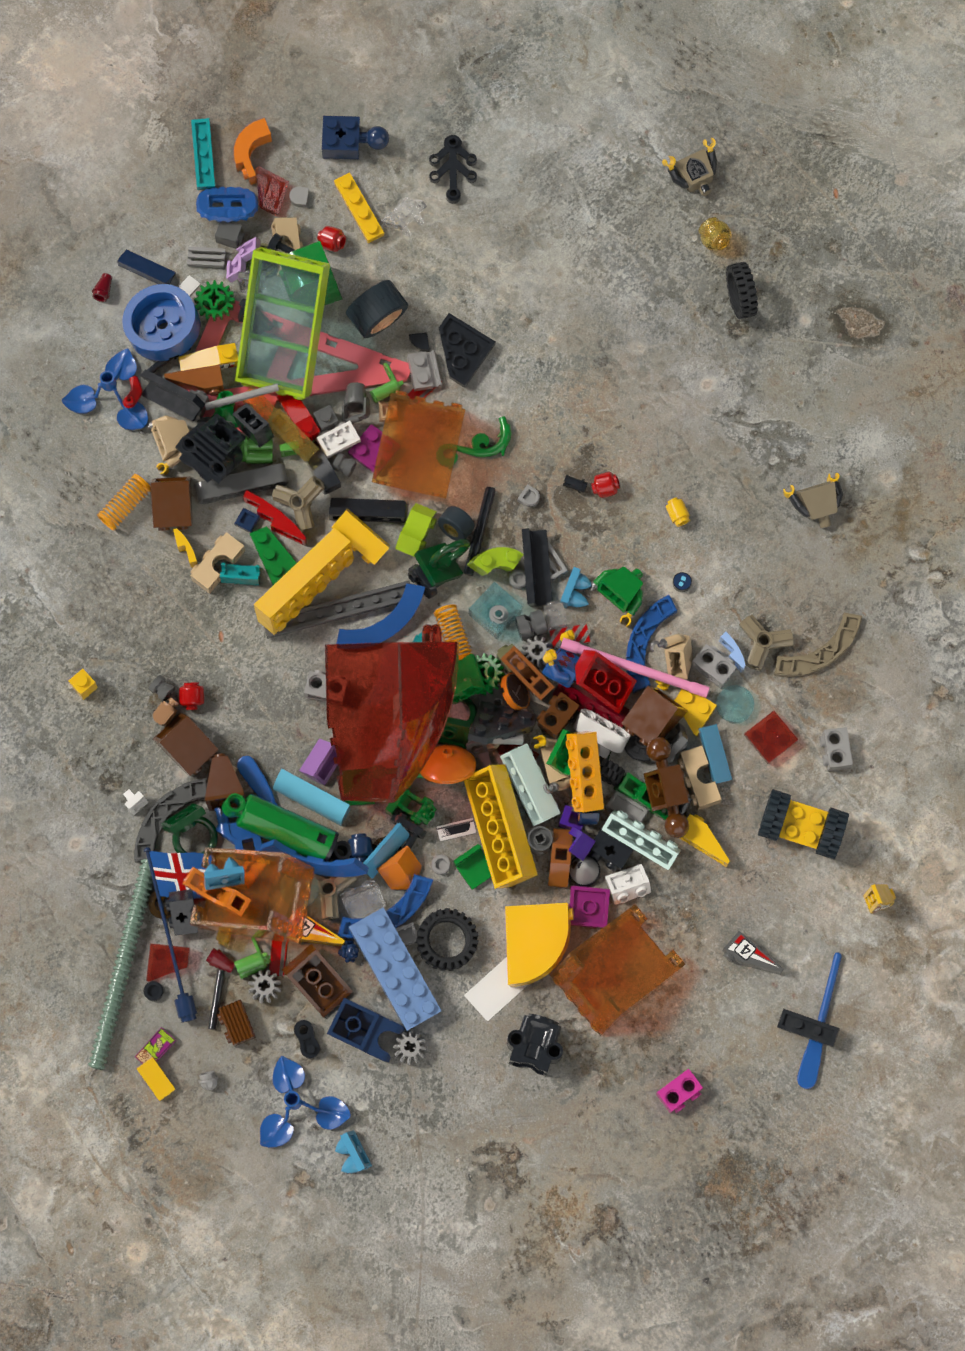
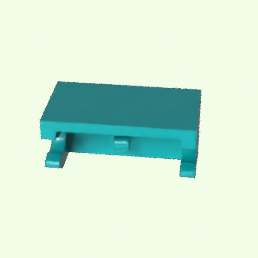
[220,563,261,586]

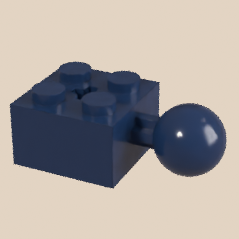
[322,116,389,160]

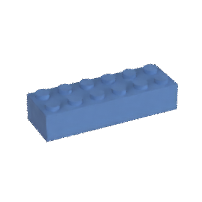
[349,908,441,1031]

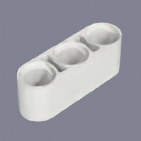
[573,709,630,753]

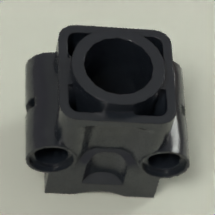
[507,1013,563,1076]

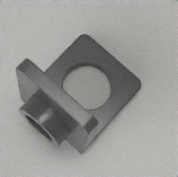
[466,741,491,773]

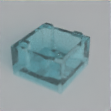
[469,582,523,639]

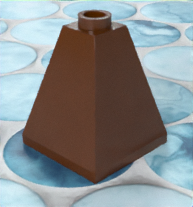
[205,753,246,811]

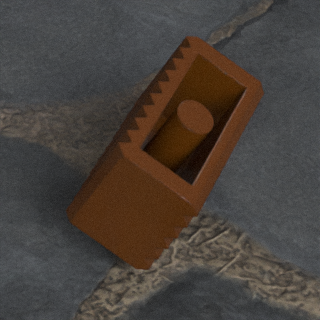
[217,999,256,1047]

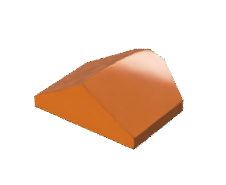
[377,846,422,890]

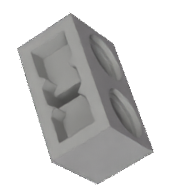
[691,644,737,689]
[304,670,348,706]
[819,727,853,771]

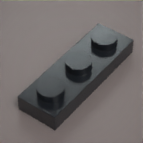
[777,1008,840,1048]

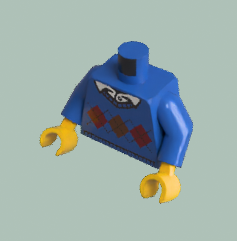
[542,630,580,688]

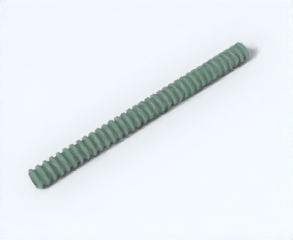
[88,859,153,1070]

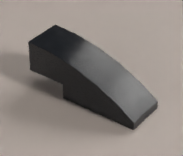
[299,441,341,496]

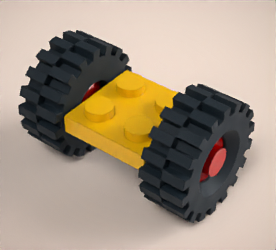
[758,789,849,860]

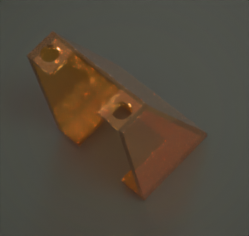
[372,390,466,499]
[190,848,314,944]
[550,904,686,1036]

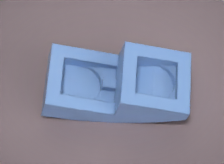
[719,632,746,673]

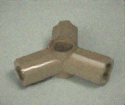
[272,476,325,530]
[739,614,793,671]
[298,871,357,920]

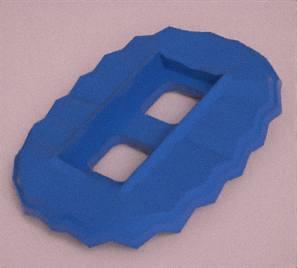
[196,187,258,223]

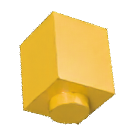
[68,669,98,700]

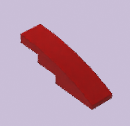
[243,490,307,546]

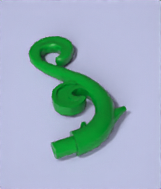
[436,416,512,467]

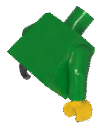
[583,567,643,627]

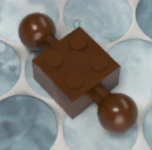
[643,737,689,838]

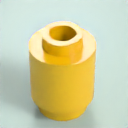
[665,497,690,527]

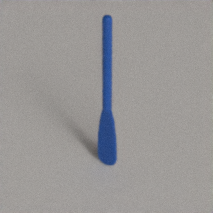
[237,756,307,858]
[797,952,842,1089]

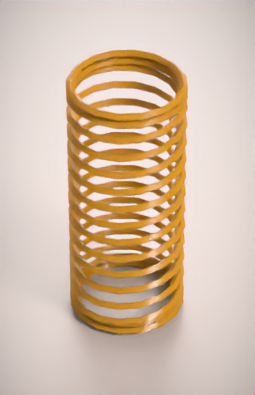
[97,474,151,531]
[434,604,473,665]

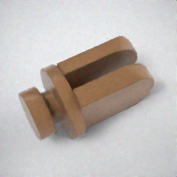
[153,697,179,726]

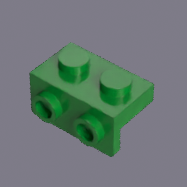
[546,729,583,776]

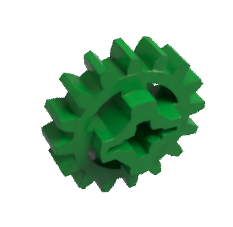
[194,280,235,321]
[476,653,505,696]

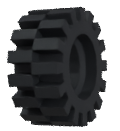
[599,756,625,786]

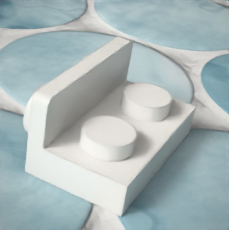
[317,421,361,459]
[605,864,651,905]

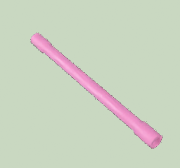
[560,638,710,698]

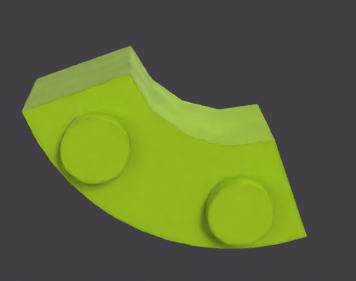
[395,503,437,556]
[467,547,524,576]

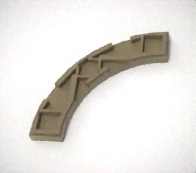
[774,612,862,677]

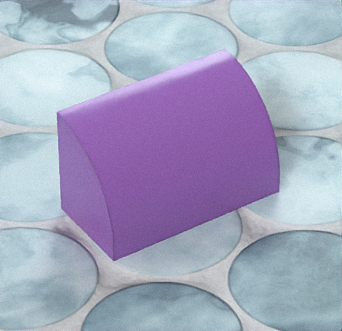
[299,739,345,786]

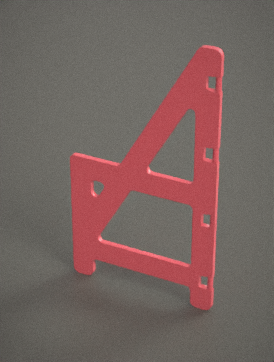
[188,292,410,435]

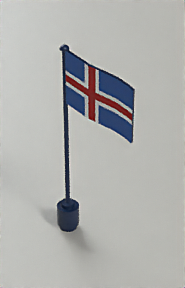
[144,847,213,1023]

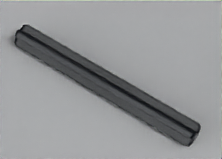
[464,487,496,576]

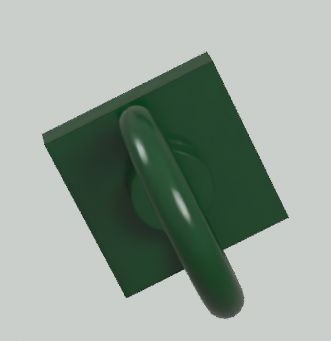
[414,539,470,587]
[429,697,477,749]
[161,804,218,855]

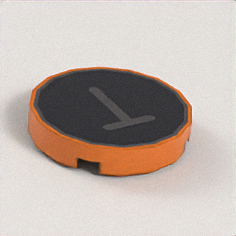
[501,673,530,710]

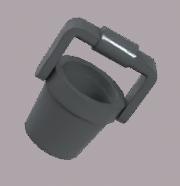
[342,382,370,424]

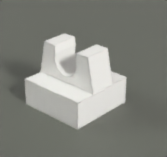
[123,789,148,815]

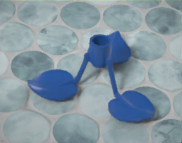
[62,348,148,430]
[260,1056,351,1148]

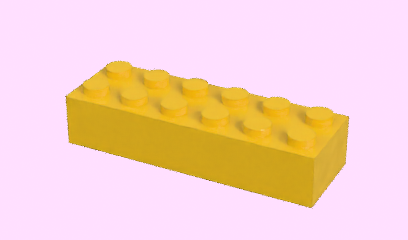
[253,528,354,635]
[464,764,538,889]

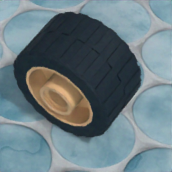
[346,280,408,338]

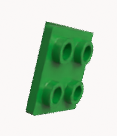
[440,654,485,704]

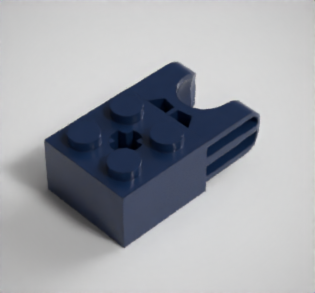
[327,998,405,1062]

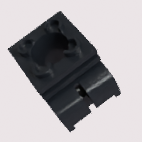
[175,414,246,484]

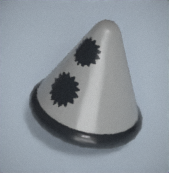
[569,855,600,887]

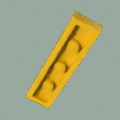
[334,172,384,243]

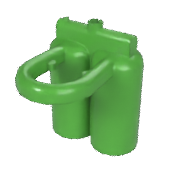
[370,363,404,403]
[240,436,273,464]
[234,937,271,979]

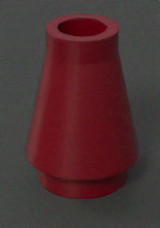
[92,273,113,302]
[206,948,235,973]

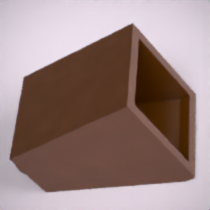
[150,476,193,531]
[621,686,688,746]
[152,713,219,776]

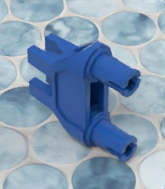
[215,798,265,860]

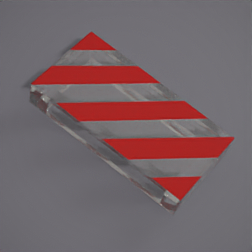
[549,624,590,650]

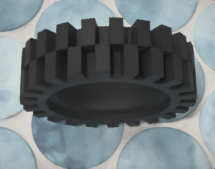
[416,908,479,971]

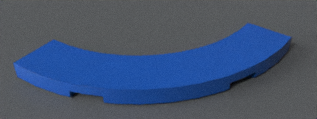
[336,583,425,649]
[626,595,677,694]
[260,839,369,877]
[338,874,434,938]

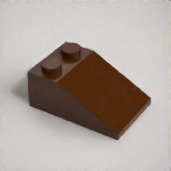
[282,944,353,1018]

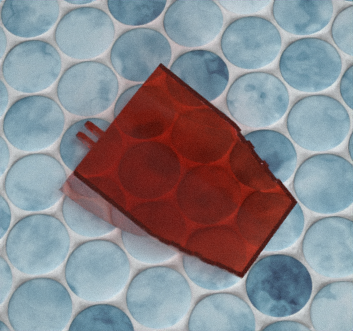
[325,624,459,803]

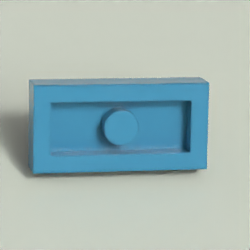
[560,567,592,609]
[204,857,245,890]
[335,1130,372,1173]

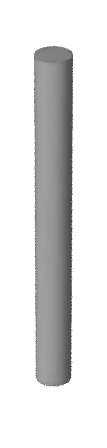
[205,383,279,410]

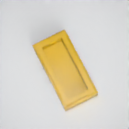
[136,1057,176,1101]

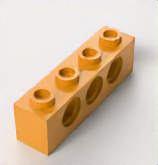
[566,731,604,812]

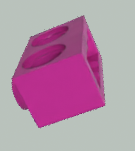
[656,1069,703,1113]

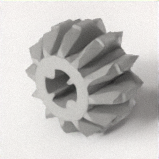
[521,636,552,669]
[248,970,281,1004]
[393,1031,427,1065]

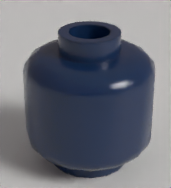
[347,833,373,863]

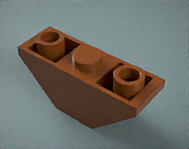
[548,828,573,888]

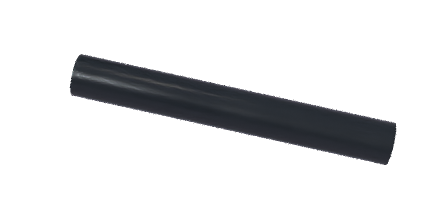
[208,970,225,1030]

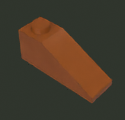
[164,364,224,396]
[501,646,554,701]

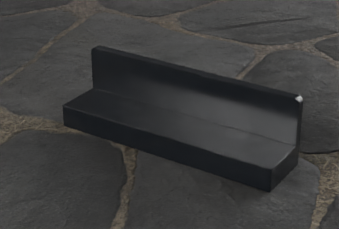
[141,369,206,422]
[329,498,406,523]
[522,528,553,607]

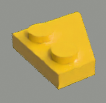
[674,689,717,737]

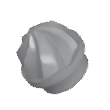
[199,1071,218,1091]

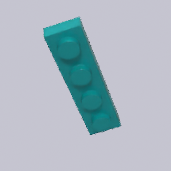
[191,118,215,190]

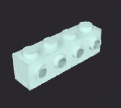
[500,743,560,826]
[602,810,681,870]

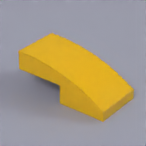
[173,528,198,568]

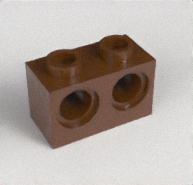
[537,692,580,740]

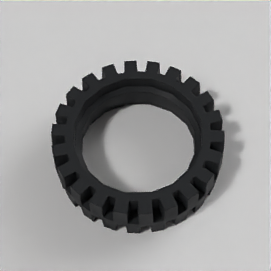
[726,262,758,319]

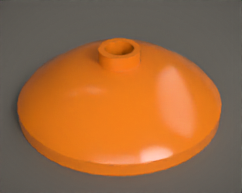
[418,745,476,784]

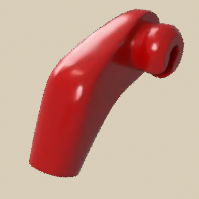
[123,376,143,409]

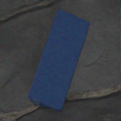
[117,249,176,285]

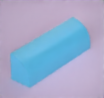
[273,769,350,826]

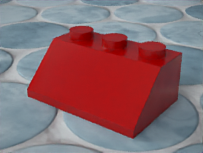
[575,650,637,714]

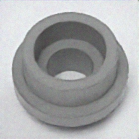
[489,605,508,624]

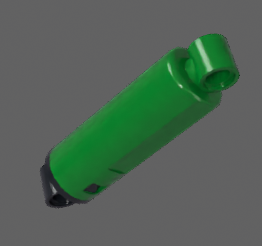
[222,793,352,862]

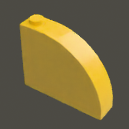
[505,903,574,987]

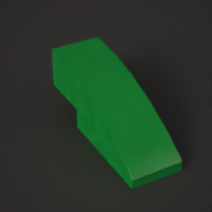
[613,772,668,820]

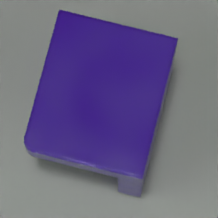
[558,805,583,831]
[569,827,596,861]

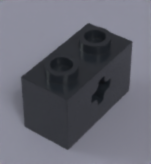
[232,403,274,448]
[589,829,634,872]
[166,889,198,936]

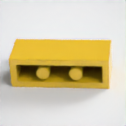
[331,508,390,565]

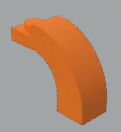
[234,118,272,185]
[182,867,251,917]

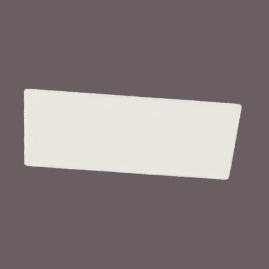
[464,957,529,1021]

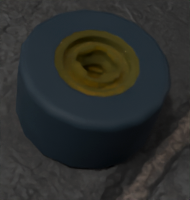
[438,506,475,541]

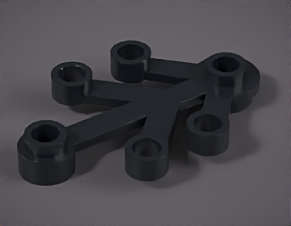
[429,135,477,204]

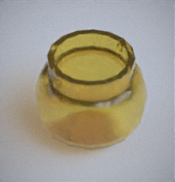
[698,217,731,251]

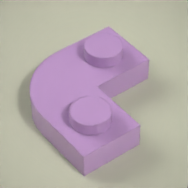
[226,237,261,283]

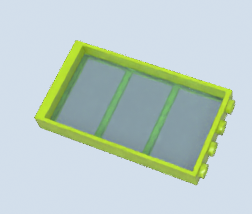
[235,247,330,400]

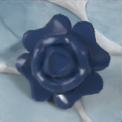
[338,940,359,963]

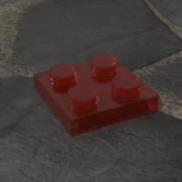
[744,711,798,764]

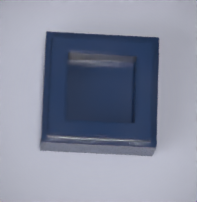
[234,507,260,533]

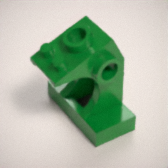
[385,777,437,825]

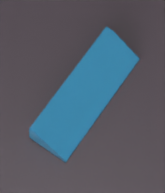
[698,724,732,784]
[363,823,409,879]

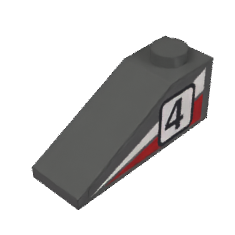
[722,931,784,975]

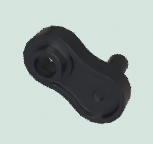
[262,233,295,269]
[408,564,444,599]
[390,812,427,849]
[294,1020,320,1059]

